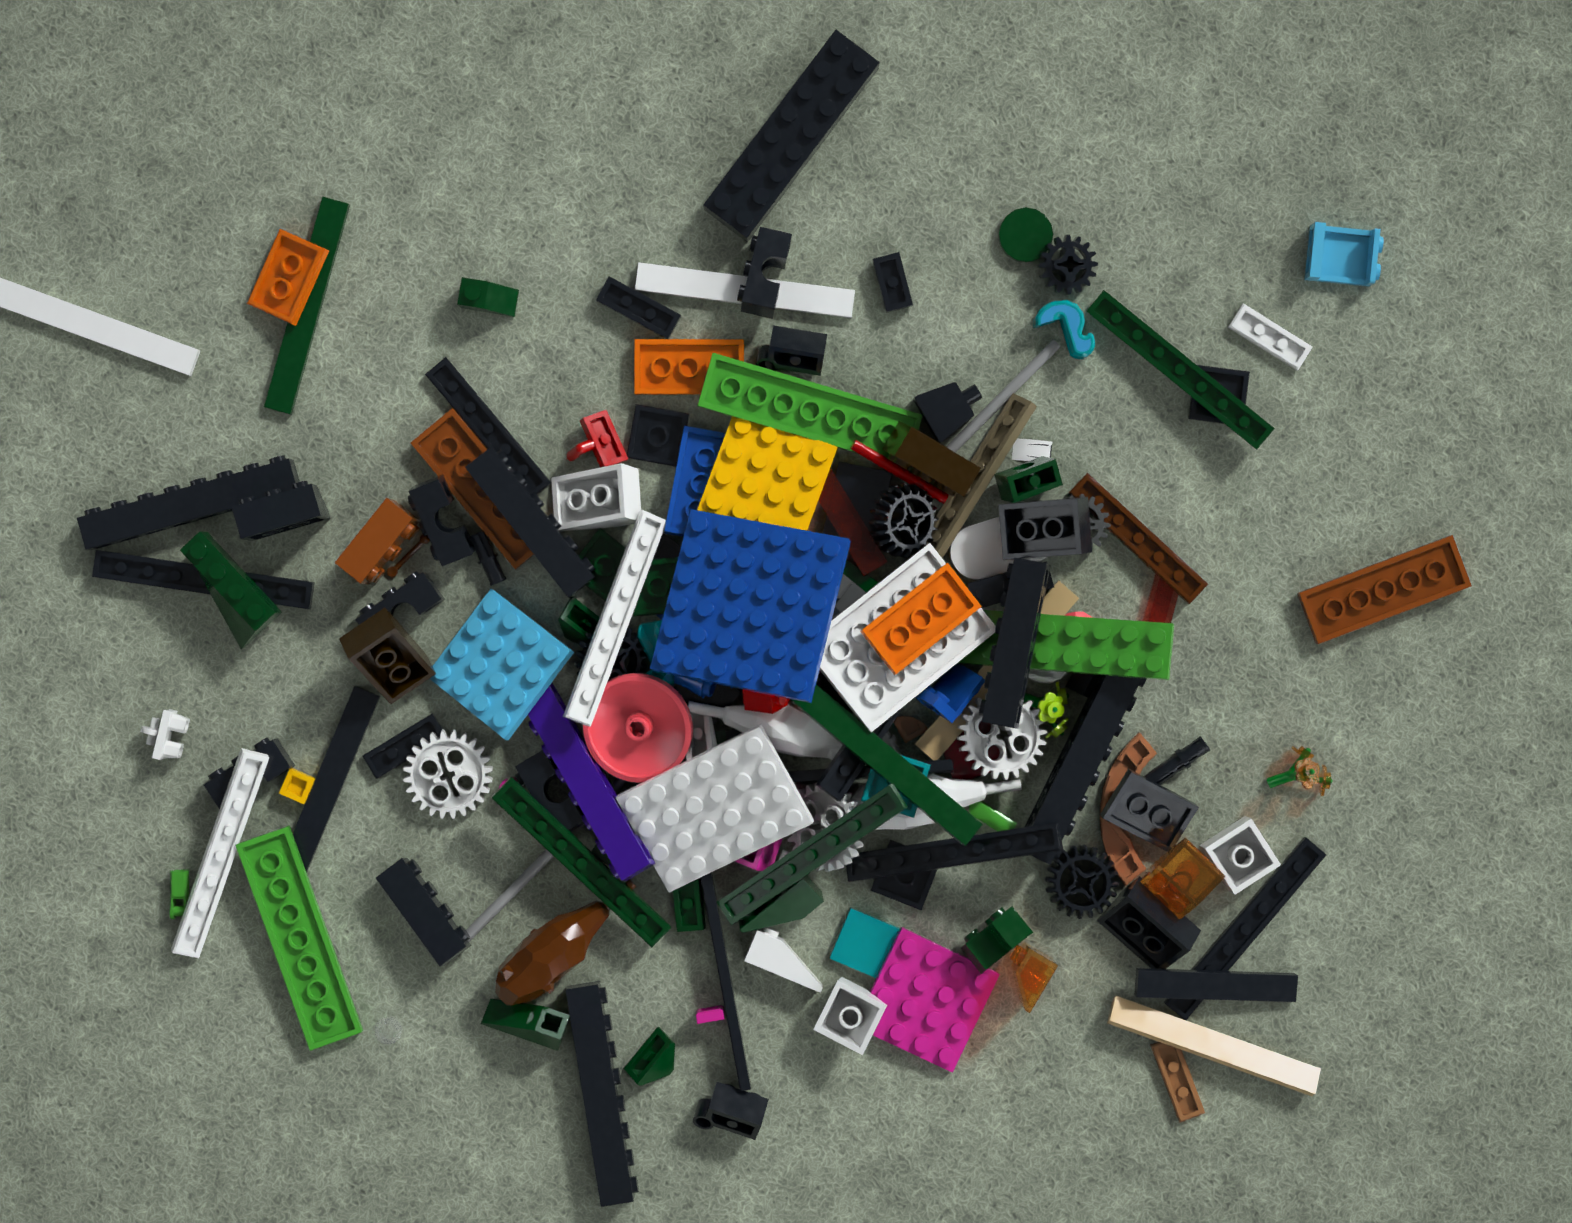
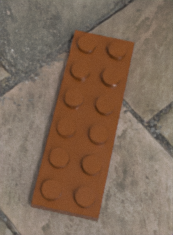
[411,408,534,569]
[1297,535,1472,644]

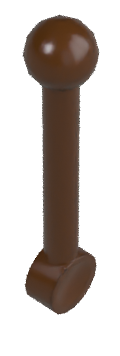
[387,534,430,577]

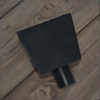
[913,382,982,443]

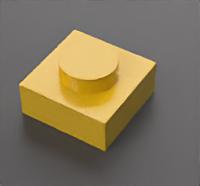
[279,768,316,804]

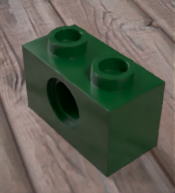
[994,456,1063,503]

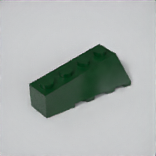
[180,531,282,650]

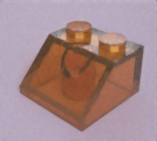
[1140,837,1225,919]
[1010,941,1058,1013]

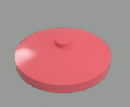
[583,673,693,783]

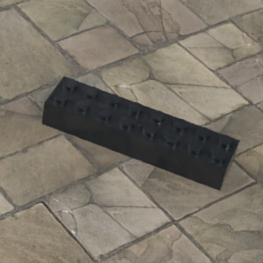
[703,29,880,243]
[1024,675,1147,865]

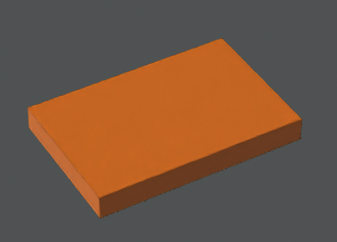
[247,229,329,326]

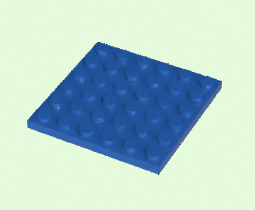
[650,509,851,703]

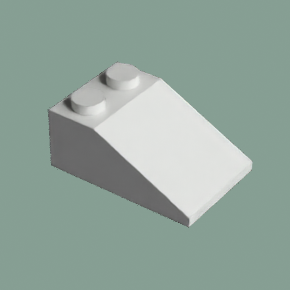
[551,463,641,531]

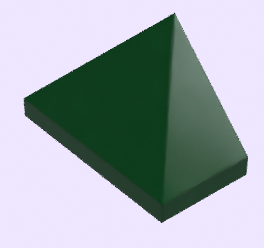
[558,596,600,644]
[623,1027,675,1086]

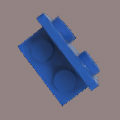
[915,664,985,723]

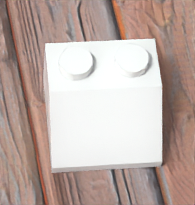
[813,977,887,1055]

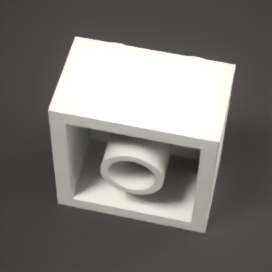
[1199,816,1281,895]

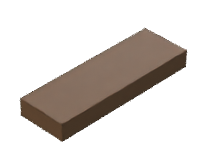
[1150,1042,1205,1122]

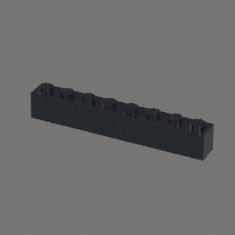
[77,455,300,550]
[566,981,639,1207]

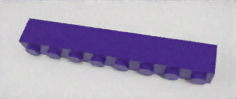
[528,682,656,881]

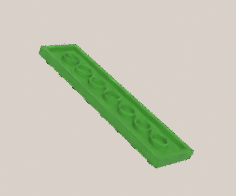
[697,353,923,458]
[957,610,1174,680]
[236,825,363,1050]

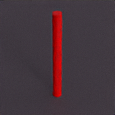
[850,440,949,504]

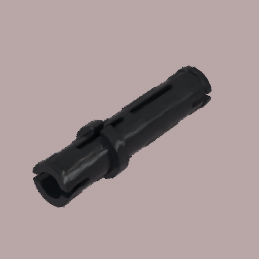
[1144,736,1210,785]

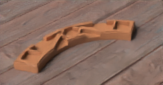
[1100,732,1157,886]

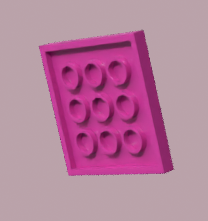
[870,927,1000,1073]

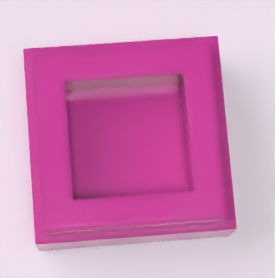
[696,1005,725,1024]

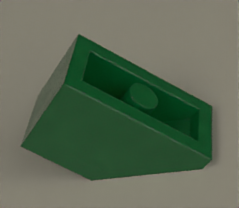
[457,277,519,317]

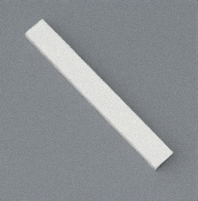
[635,262,855,318]
[0,278,200,376]
[563,510,666,727]
[171,748,269,958]

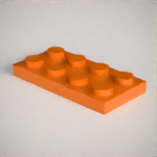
[634,339,744,395]
[860,563,982,675]

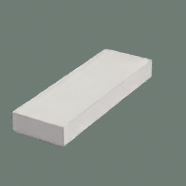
[1228,303,1312,371]

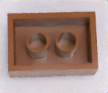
[335,498,420,584]

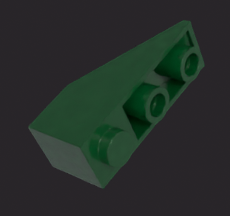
[739,876,824,933]
[481,999,570,1051]

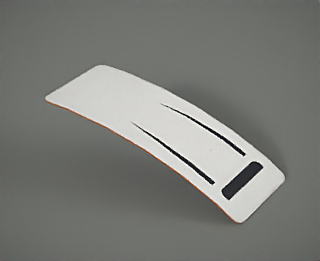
[1012,438,1052,461]

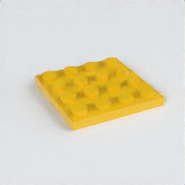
[697,417,838,531]

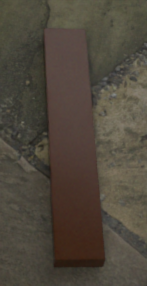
[1069,473,1208,604]

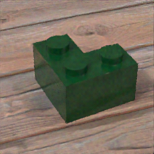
[961,906,1033,974]

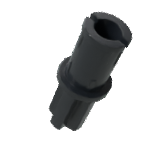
[470,531,507,586]

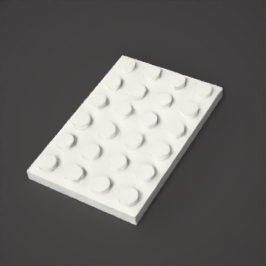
[820,543,996,732]
[616,724,814,892]

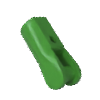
[969,801,1017,831]
[169,869,190,919]

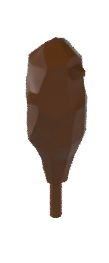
[495,879,637,1005]

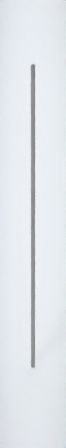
[445,340,1060,966]

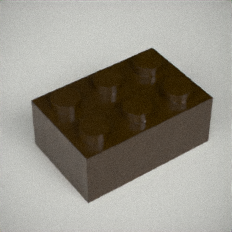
[882,421,981,497]
[339,608,436,704]

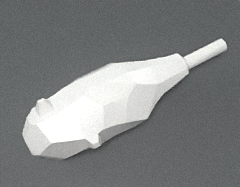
[688,700,842,760]
[850,774,1022,830]

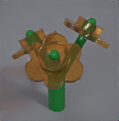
[1267,745,1333,796]

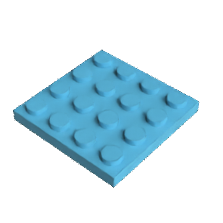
[429,588,574,740]

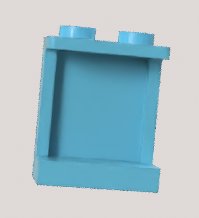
[1304,222,1384,286]

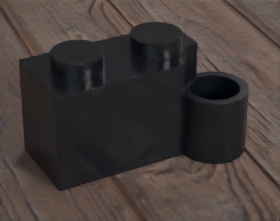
[756,325,827,376]
[693,1082,769,1140]

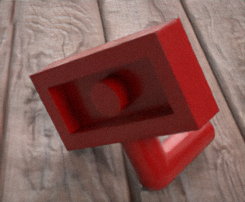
[566,410,628,468]

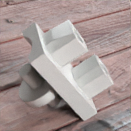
[141,709,190,760]

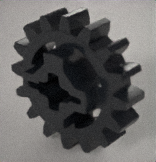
[1037,235,1098,295]

